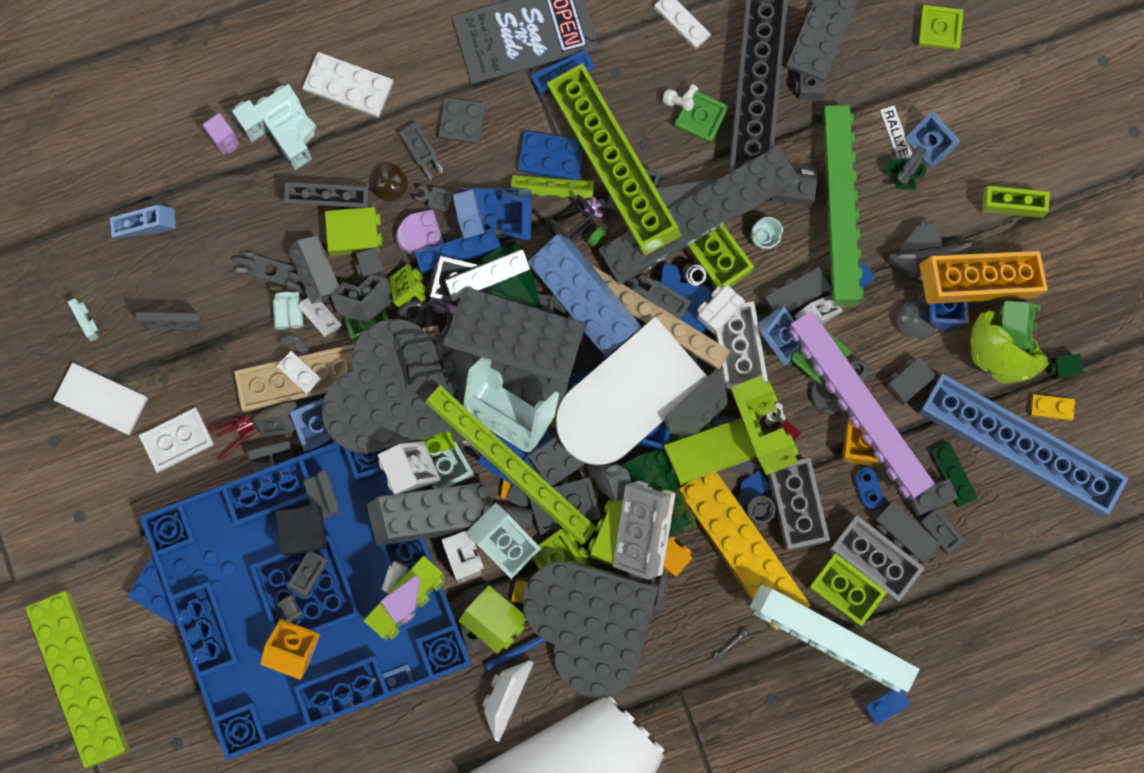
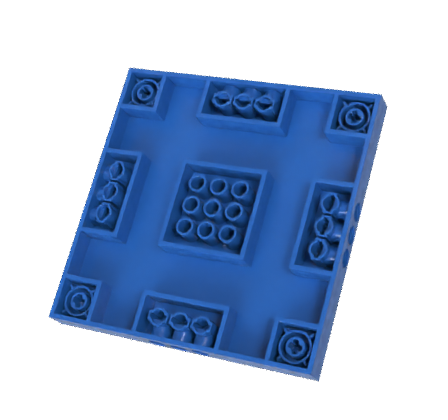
[140,443,472,760]

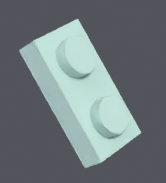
[68,298,99,341]

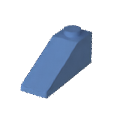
[110,205,176,238]

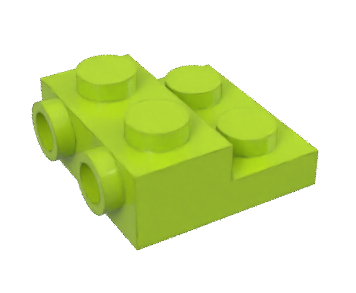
[532,528,590,569]

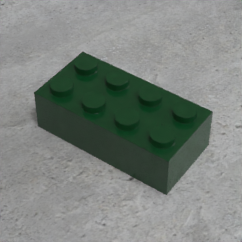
[621,450,697,540]

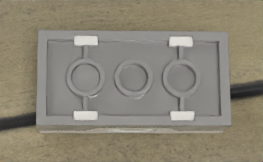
[613,481,676,580]

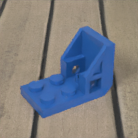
[461,188,532,239]

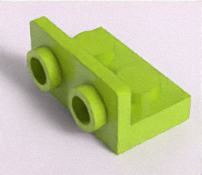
[389,264,426,307]

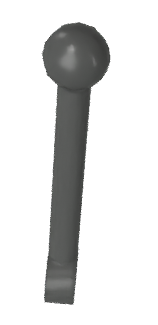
[713,628,749,661]

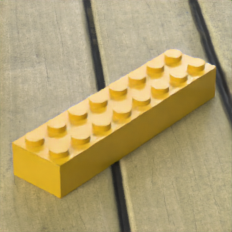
[680,472,811,631]

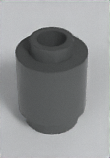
[681,263,706,285]

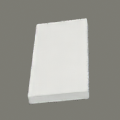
[54,363,148,436]

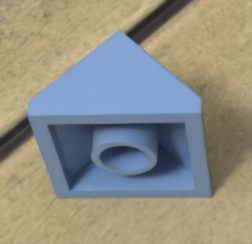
[905,111,960,168]
[758,306,801,365]

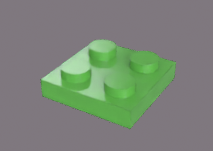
[674,92,729,144]

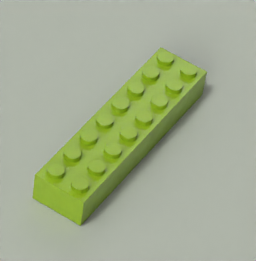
[25,591,130,768]

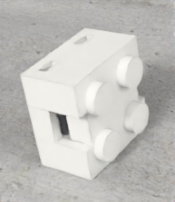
[442,531,484,583]

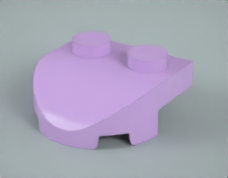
[396,210,444,257]

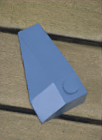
[288,398,331,452]

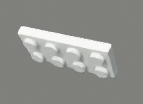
[303,52,394,118]

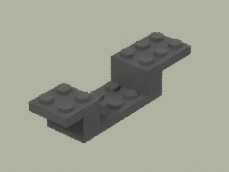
[786,0,858,82]

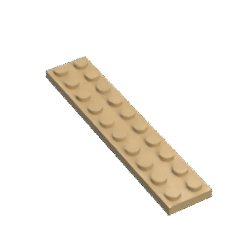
[234,325,440,413]

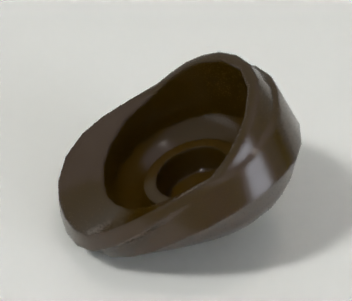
[371,163,408,202]

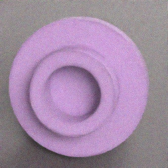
[584,197,606,217]

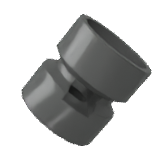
[745,496,775,527]

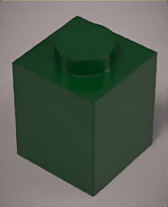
[1049,354,1084,380]

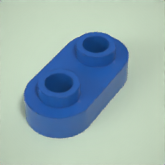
[855,468,883,510]

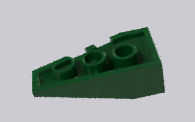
[482,243,542,309]

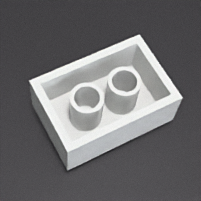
[378,441,441,494]

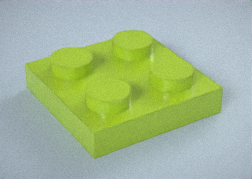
[918,5,964,50]

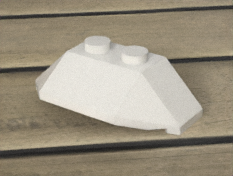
[482,660,534,742]

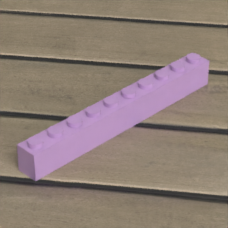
[789,310,935,501]

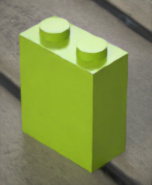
[325,207,382,256]
[459,585,526,654]

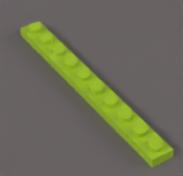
[425,385,596,545]

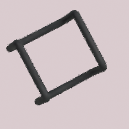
[548,194,595,242]
[399,335,453,385]

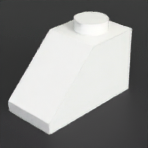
[794,294,843,324]

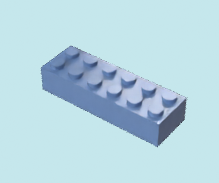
[528,234,643,357]

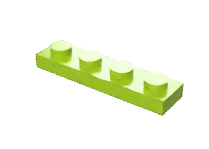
[511,175,594,199]

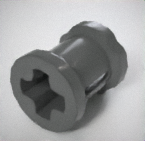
[277,595,304,624]

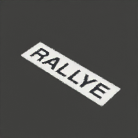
[880,105,912,158]

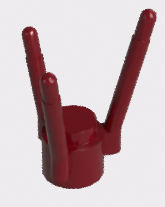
[207,414,255,461]

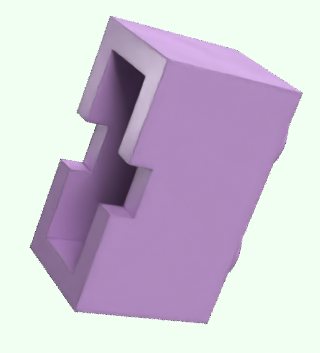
[202,113,240,155]

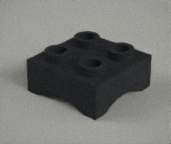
[276,504,327,556]

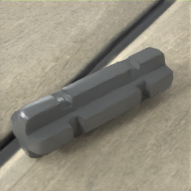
[897,146,928,184]

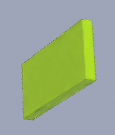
[664,418,757,485]

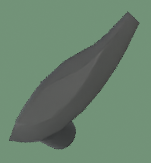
[281,334,311,355]

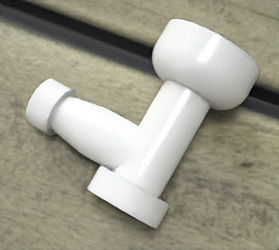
[663,84,698,111]

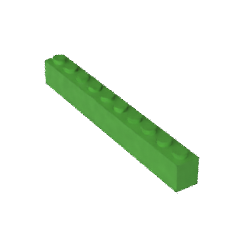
[823,105,863,306]

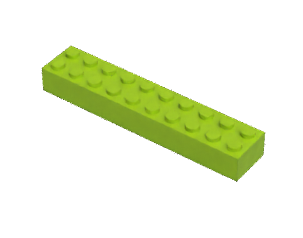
[547,63,681,256]

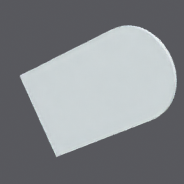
[556,317,707,465]

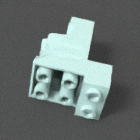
[232,84,316,170]

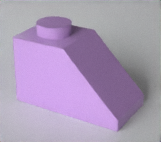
[381,575,421,625]

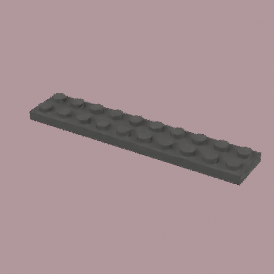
[599,146,800,285]

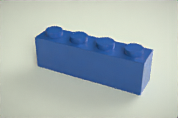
[415,228,500,278]

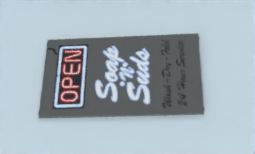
[452,0,600,84]

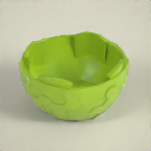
[970,311,1049,384]

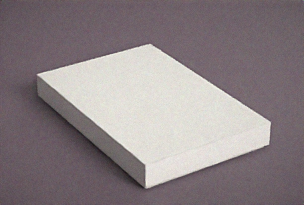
[139,407,214,473]

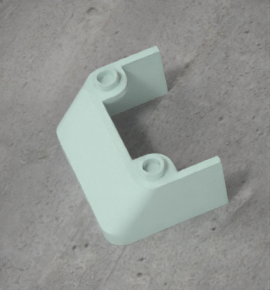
[463,357,559,452]

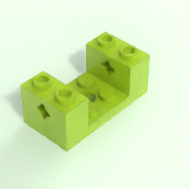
[731,375,799,475]

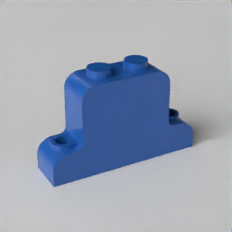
[661,264,713,334]

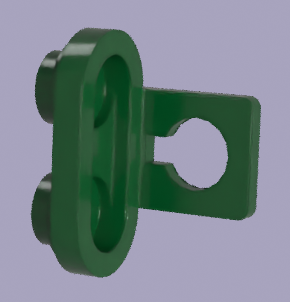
[885,157,926,191]

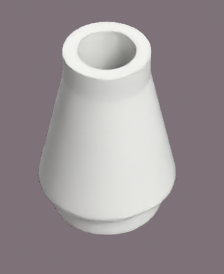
[381,561,409,593]

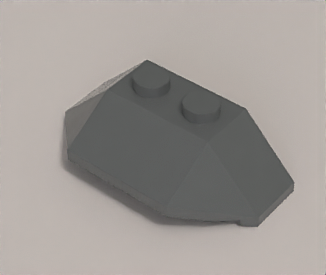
[887,242,972,282]
[664,366,728,437]

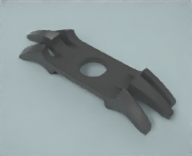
[232,251,303,292]

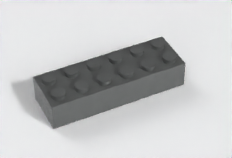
[367,482,494,546]

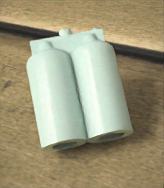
[273,291,304,330]

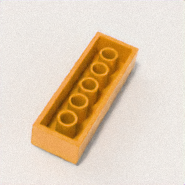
[919,251,1048,304]

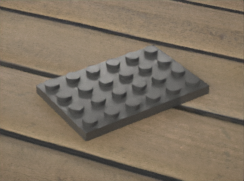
[444,287,585,383]

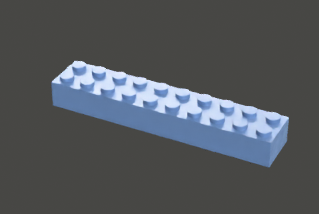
[918,374,1129,518]

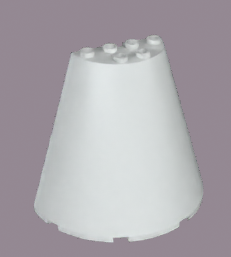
[469,696,665,773]

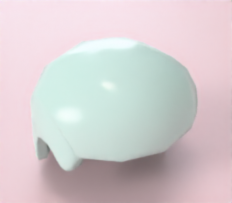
[751,217,783,250]

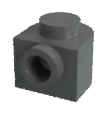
[460,626,483,652]

